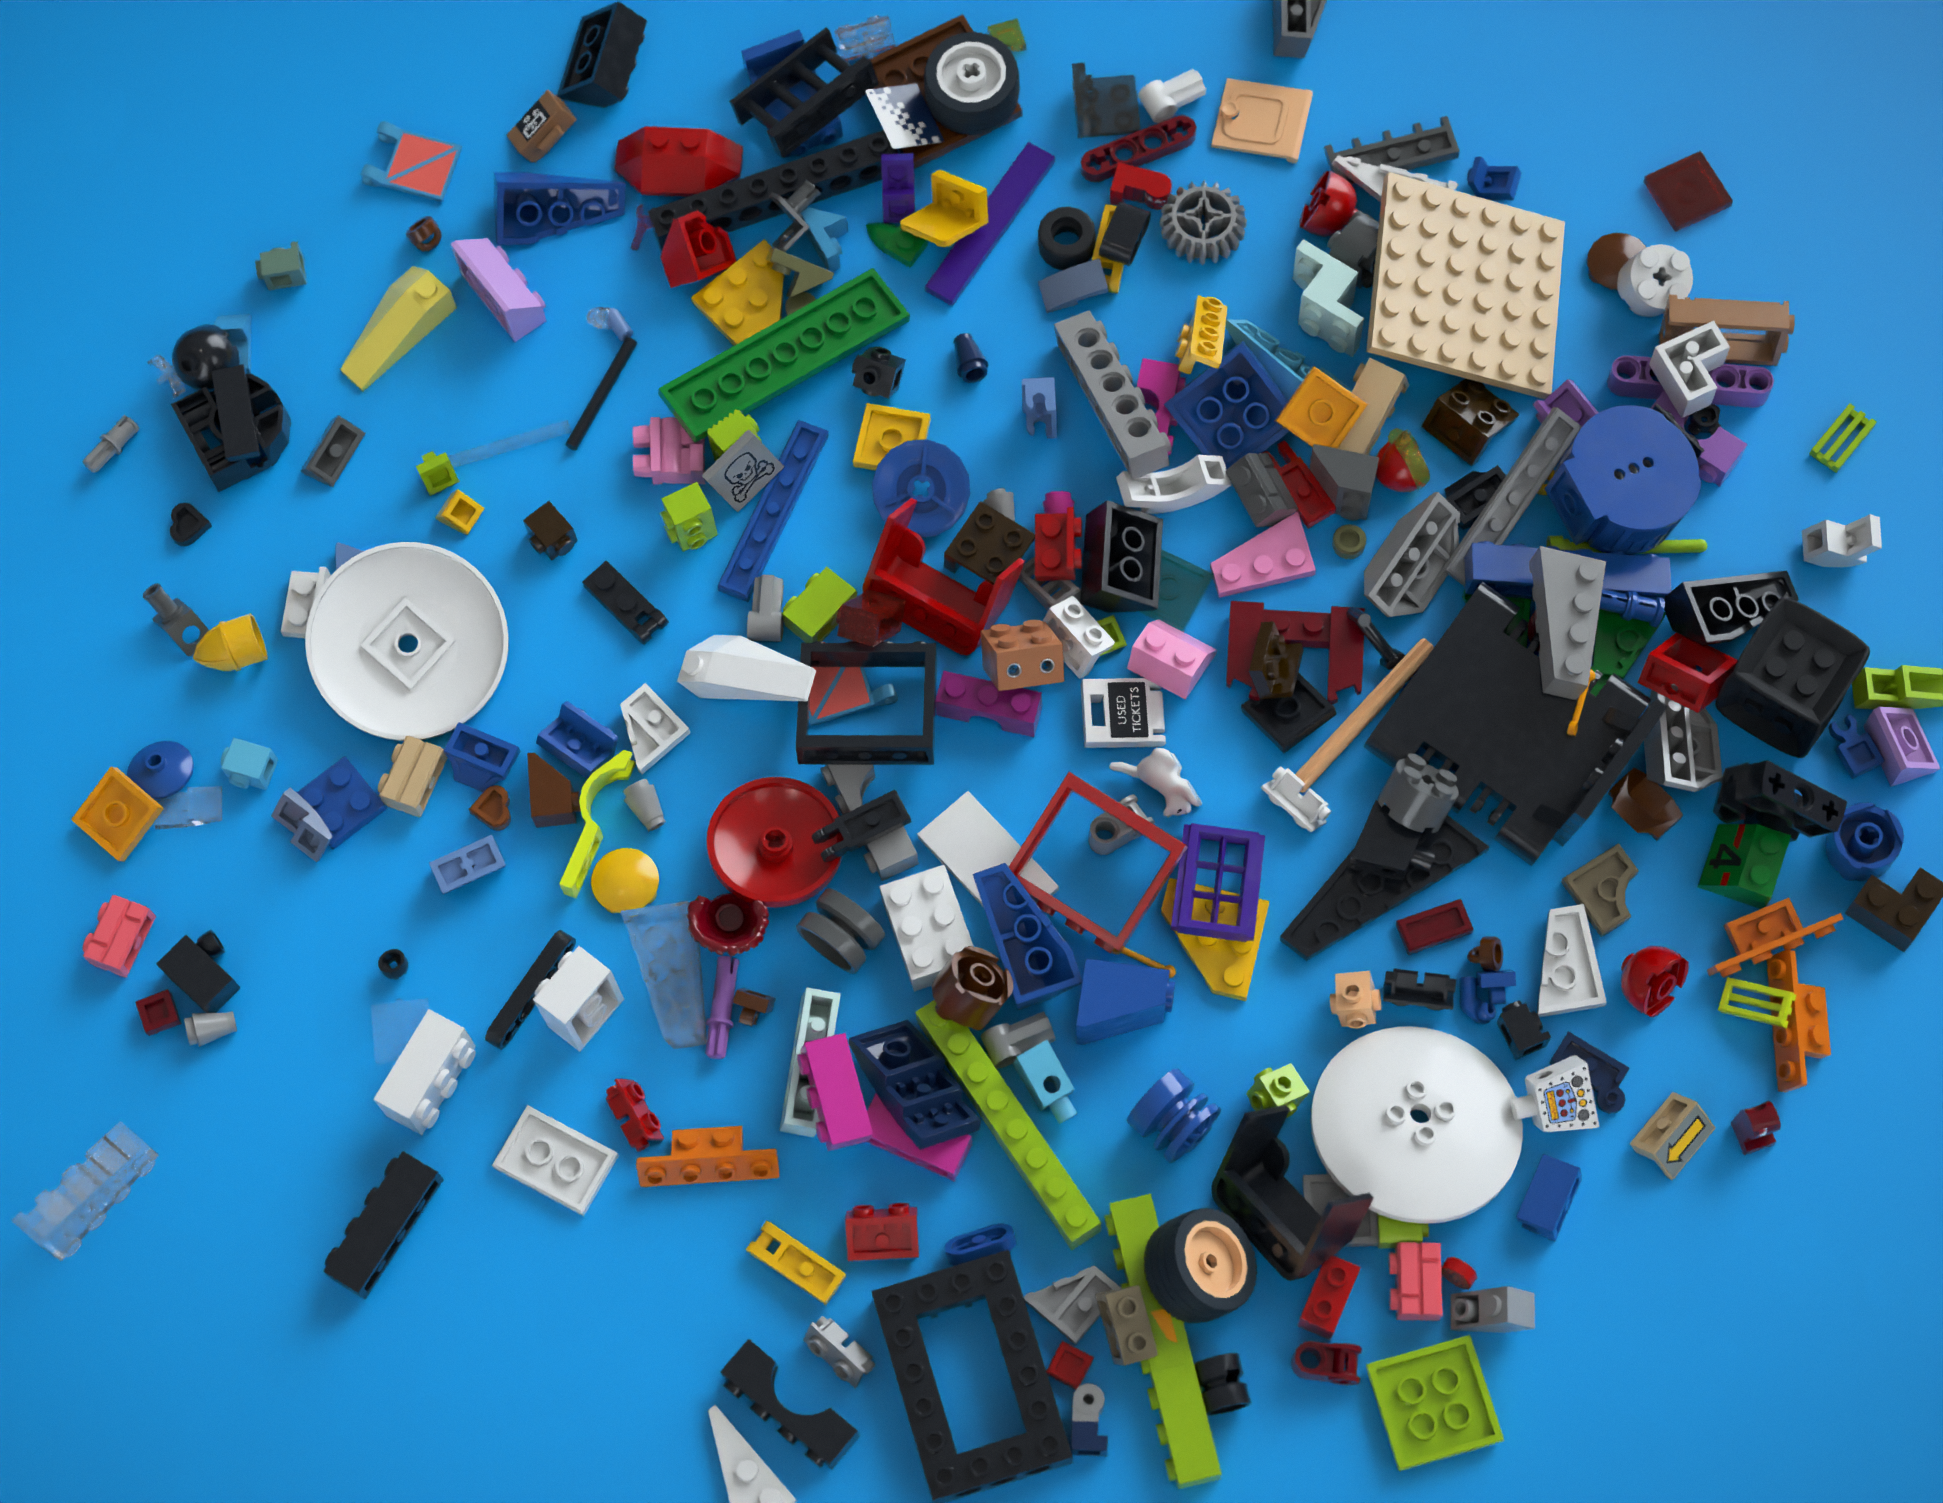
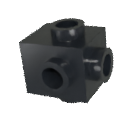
[852,347,906,398]

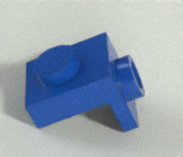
[1467,157,1522,200]

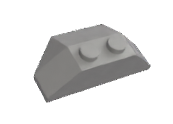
[1364,492,1460,617]
[1644,684,1722,792]

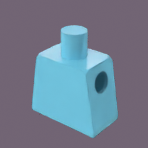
[1012,1040,1077,1124]

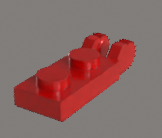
[1263,440,1336,528]

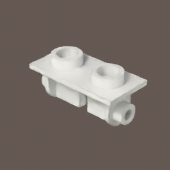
[1261,766,1332,833]

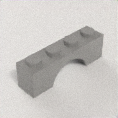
[820,765,919,881]

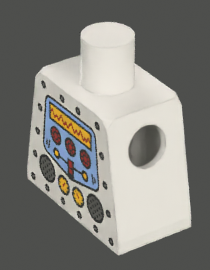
[1510,1055,1599,1132]

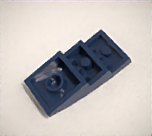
[848,1020,981,1150]

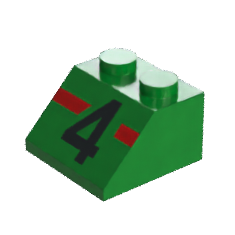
[1697,824,1791,909]

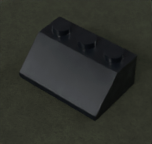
[557,1,647,108]
[1080,500,1163,613]

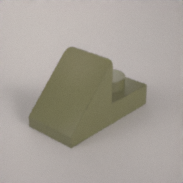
[766,248,834,297]

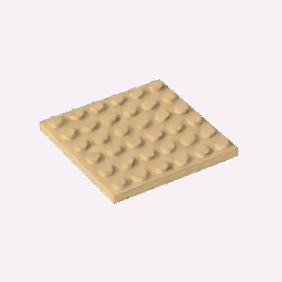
[1366,172,1565,399]

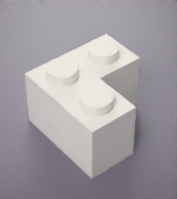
[1649,321,1730,418]

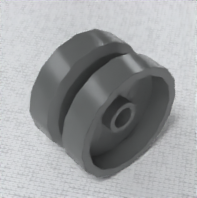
[796,888,885,974]

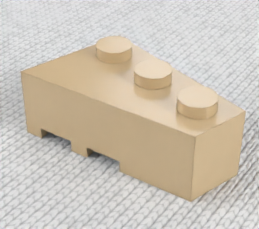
[1337,358,1409,455]

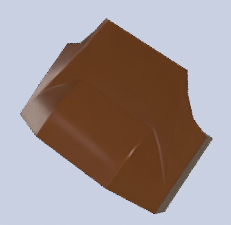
[1608,768,1683,841]

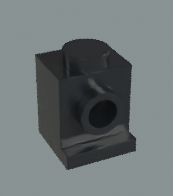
[1497,1001,1551,1060]

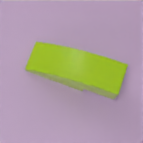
[1852,665,1943,709]

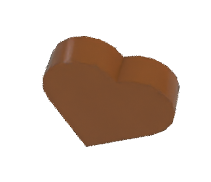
[468,785,511,831]

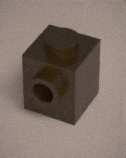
[523,501,578,560]

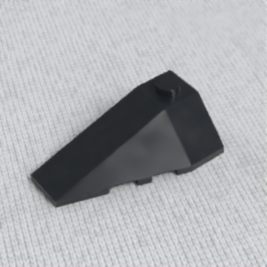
[1663,571,1799,645]

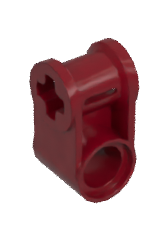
[1291,1341,1362,1385]

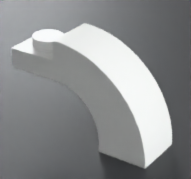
[1116,455,1232,514]

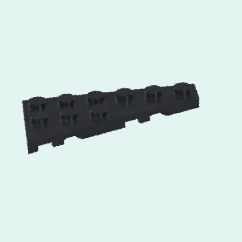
[1279,815,1489,961]

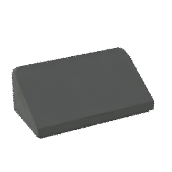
[300,415,366,487]

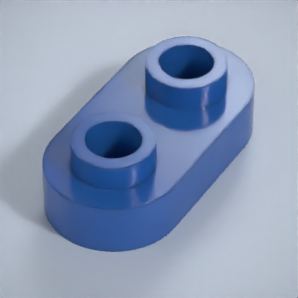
[944,1224,1016,1266]

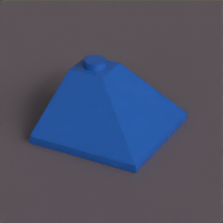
[1164,340,1290,469]

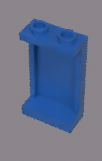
[741,29,843,158]

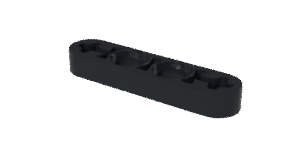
[485,930,576,1050]

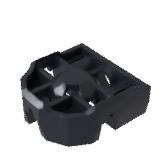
[171,374,291,492]
[1713,760,1847,842]

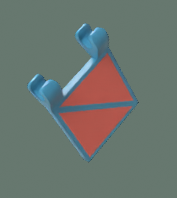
[361,121,462,203]
[809,636,898,726]

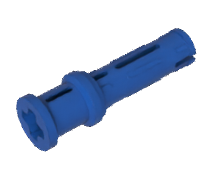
[1599,589,1665,627]

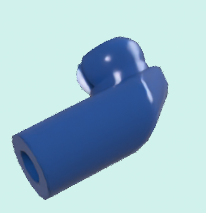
[1459,977,1496,1024]

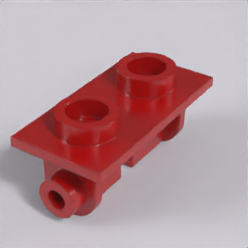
[606,1078,664,1152]

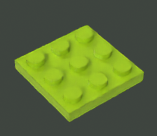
[1365,1335,1504,1472]

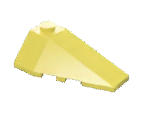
[340,266,457,392]

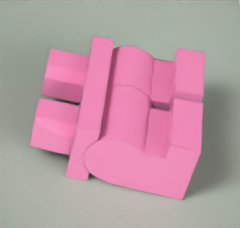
[633,417,705,485]

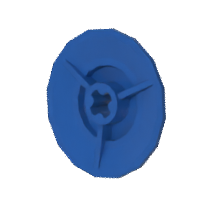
[872,439,970,537]

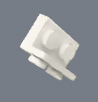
[281,567,331,638]
[1043,596,1115,679]

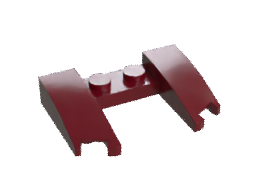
[1226,601,1365,705]

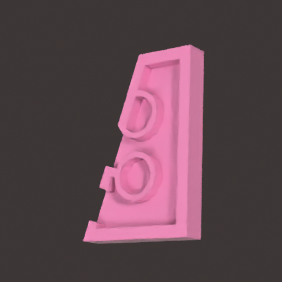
[1210,511,1316,598]

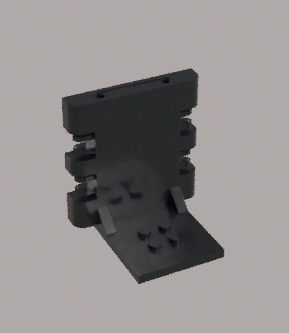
[1364,582,1668,866]

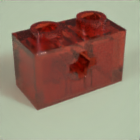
[836,589,906,647]

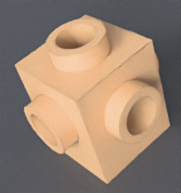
[1330,971,1382,1029]

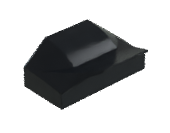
[1444,465,1506,529]

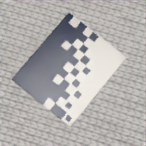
[865,84,944,149]

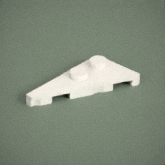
[1332,155,1459,203]
[708,1405,797,1503]

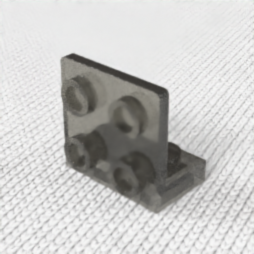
[1072,62,1140,138]

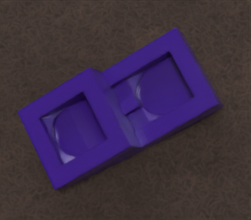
[881,154,915,223]

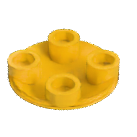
[591,848,659,913]

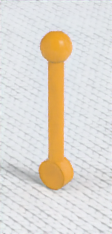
[1567,670,1595,736]
[1112,947,1176,978]

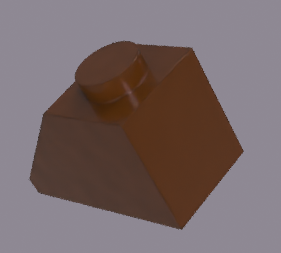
[527,753,581,828]

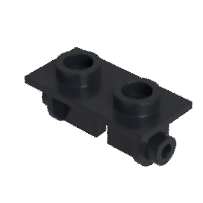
[1383,968,1456,1010]

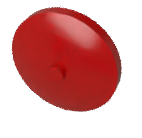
[707,777,843,907]

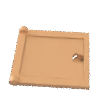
[1211,78,1313,163]

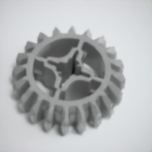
[1160,180,1247,265]

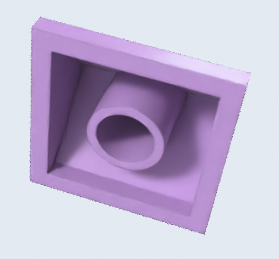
[1863,707,1941,787]

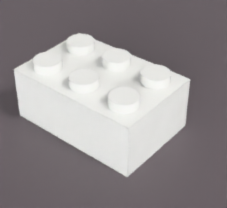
[879,864,973,991]
[533,946,624,1052]
[373,1009,476,1135]

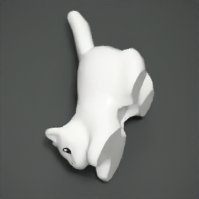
[1109,748,1202,817]

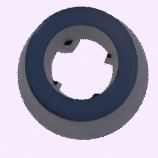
[954,333,988,383]

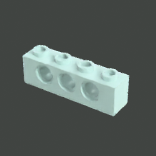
[779,987,841,1137]

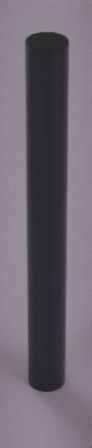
[565,337,637,451]

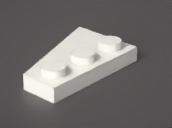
[1537,904,1607,1017]

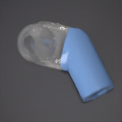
[586,307,633,341]

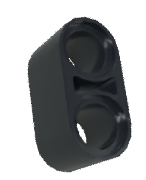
[1099,202,1151,266]

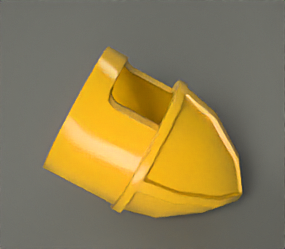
[193,613,268,672]

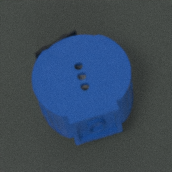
[1545,404,1705,555]

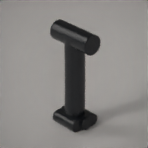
[1347,607,1405,670]

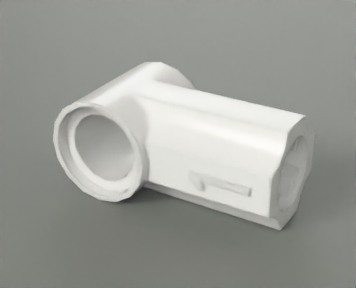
[1138,69,1206,123]

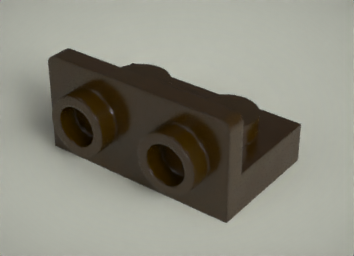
[1249,621,1304,699]

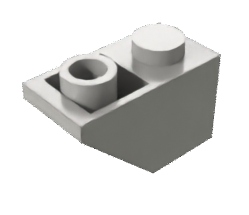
[1451,1286,1535,1333]

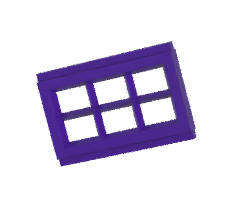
[1171,823,1265,942]

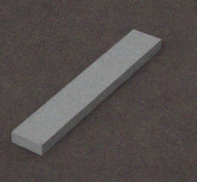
[1442,407,1582,587]

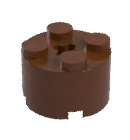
[932,946,1013,1030]

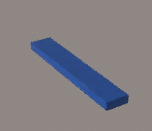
[717,420,829,602]

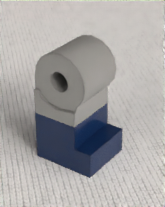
[1071,1383,1108,1457]

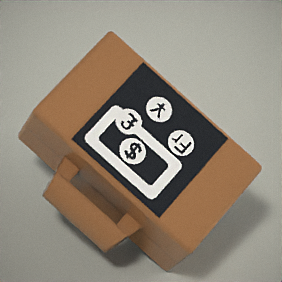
[507,90,576,163]

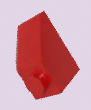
[660,210,737,287]

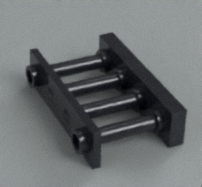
[729,27,879,158]

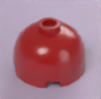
[1299,171,1359,237]
[1621,946,1689,1017]

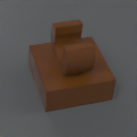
[733,988,776,1026]

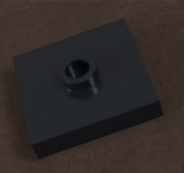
[1241,672,1336,753]

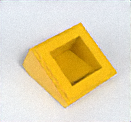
[435,489,485,535]

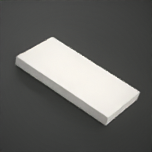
[917,791,1059,908]

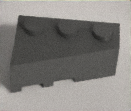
[1273,0,1327,58]

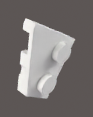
[620,683,691,774]

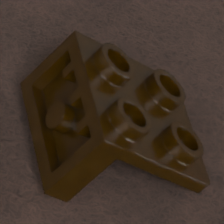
[1421,378,1519,466]
[944,501,1035,585]

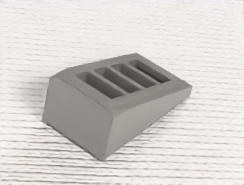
[1018,557,1083,611]

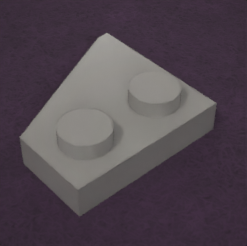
[1023,1265,1122,1345]

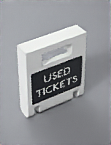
[1081,678,1166,748]

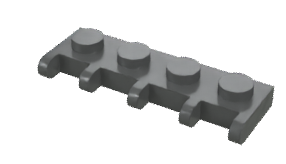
[1324,116,1460,184]

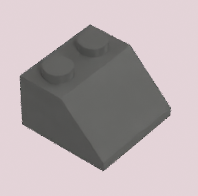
[1309,444,1379,520]

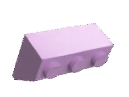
[450,238,547,342]

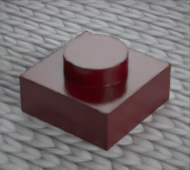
[136,989,182,1036]

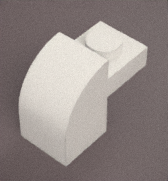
[1802,514,1882,567]

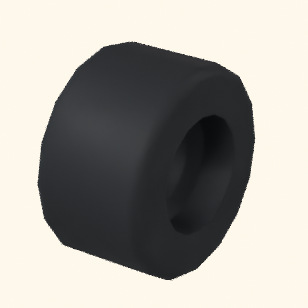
[1038,206,1095,270]

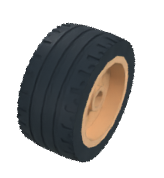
[1144,1208,1257,1323]

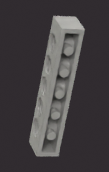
[1054,310,1171,480]

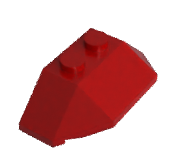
[615,126,743,197]

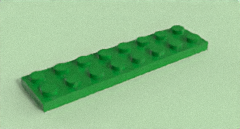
[658,268,910,443]

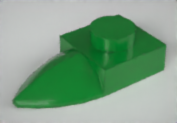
[866,223,928,268]

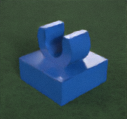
[1476,970,1516,1004]

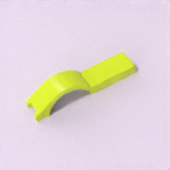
[559,750,636,899]

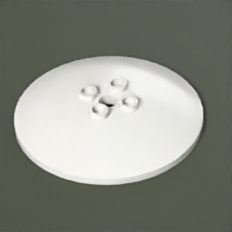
[305,542,509,741]
[1311,1026,1523,1224]

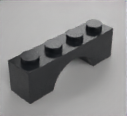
[720,1339,860,1469]

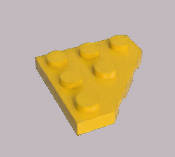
[691,240,785,346]
[1161,878,1270,1001]

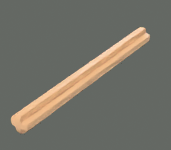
[1295,638,1434,793]

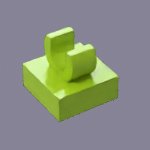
[416,451,459,496]

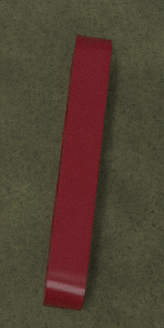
[1081,115,1196,182]

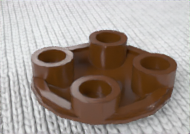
[1587,233,1647,290]

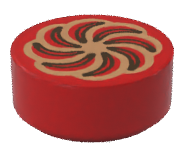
[1441,1257,1477,1290]

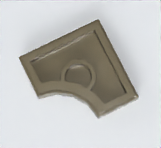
[1561,843,1639,937]

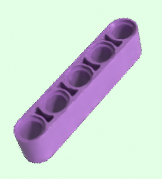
[1607,355,1774,408]

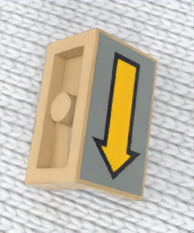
[1630,1092,1715,1180]

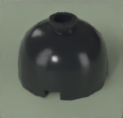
[172,324,240,391]

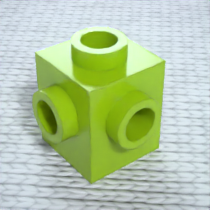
[1246,1063,1310,1118]

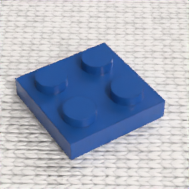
[297,756,387,850]

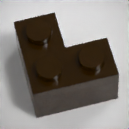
[1845,867,1943,952]

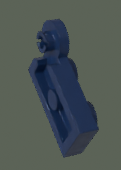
[1549,1031,1629,1114]

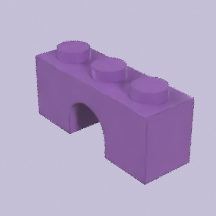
[1650,391,1747,487]

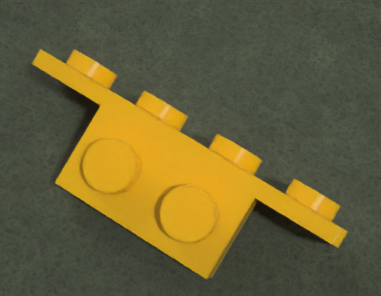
[1175,296,1227,375]

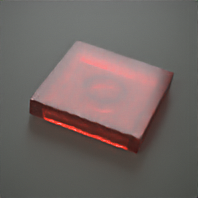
[1643,151,1733,232]

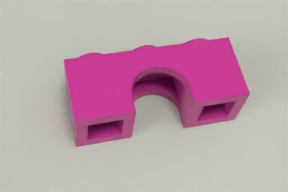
[1137,358,1186,456]

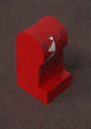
[1110,162,1172,210]

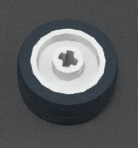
[924,32,1020,135]

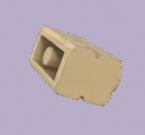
[378,736,448,817]

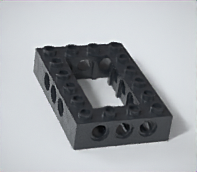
[871,1249,1073,1503]

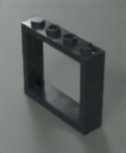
[796,641,937,765]

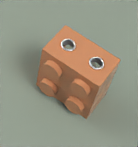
[981,620,1064,691]

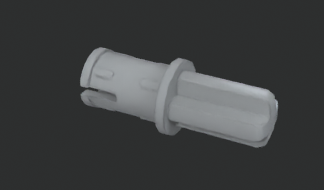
[83,415,139,473]

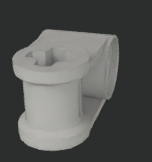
[1089,794,1155,855]

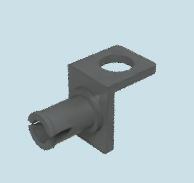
[769,179,821,252]
[143,583,209,656]

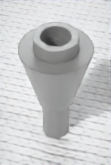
[983,488,1015,522]

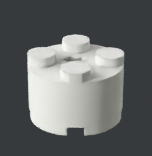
[1617,244,1693,317]

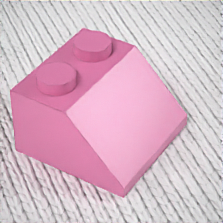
[1127,620,1217,700]

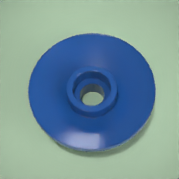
[127,741,194,800]

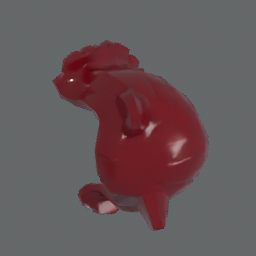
[687,893,769,956]

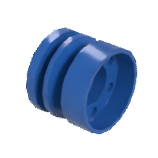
[1127,1068,1221,1163]

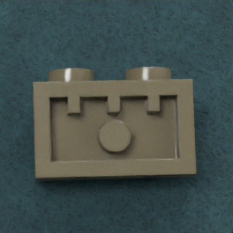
[1095,1286,1158,1366]

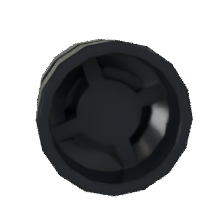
[1194,1353,1251,1416]

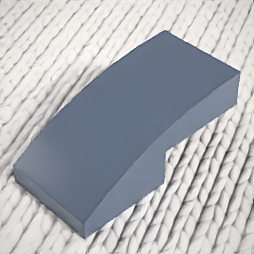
[1038,258,1108,313]
[271,788,332,862]

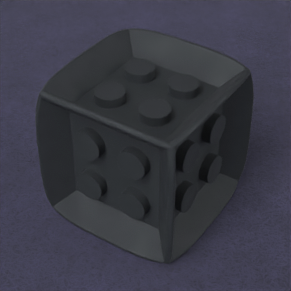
[1715,598,1870,758]

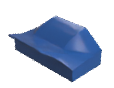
[444,722,521,792]

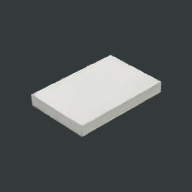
[492,1105,619,1216]

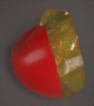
[1376,428,1430,492]

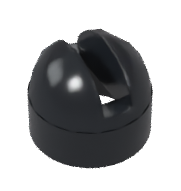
[196,930,226,959]
[378,949,408,980]

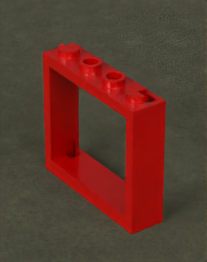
[1009,772,1188,953]

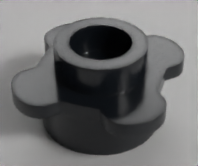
[1688,404,1721,435]

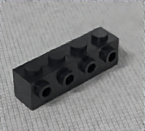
[323,1151,444,1299]

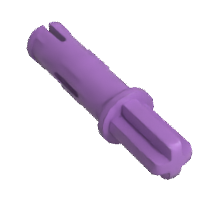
[705,956,739,1059]

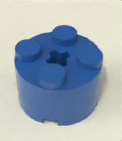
[1825,803,1904,881]

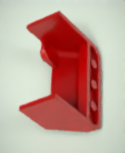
[862,498,1025,655]

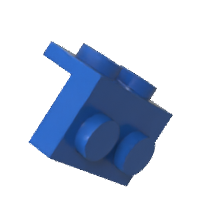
[536,701,618,779]

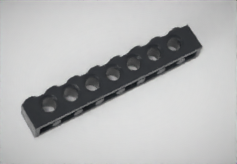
[648,130,899,253]

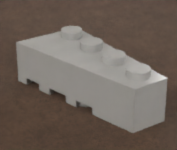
[1529,546,1606,700]

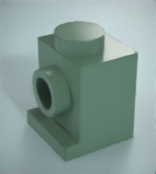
[255,241,307,290]

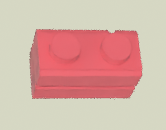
[82,895,156,978]
[1388,1242,1442,1321]

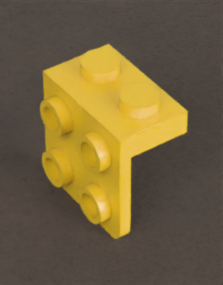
[900,169,988,247]

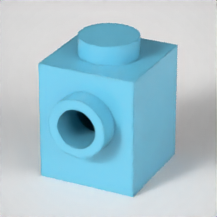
[221,738,278,790]

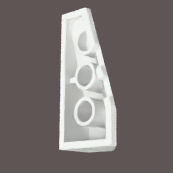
[677,635,816,702]

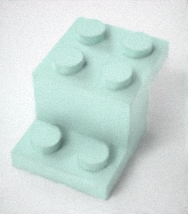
[1293,239,1364,357]

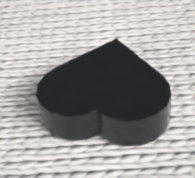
[170,503,212,546]

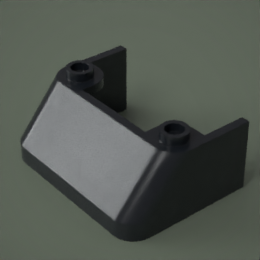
[1211,1105,1374,1281]

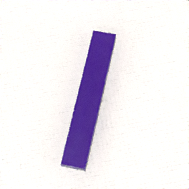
[925,142,1055,306]

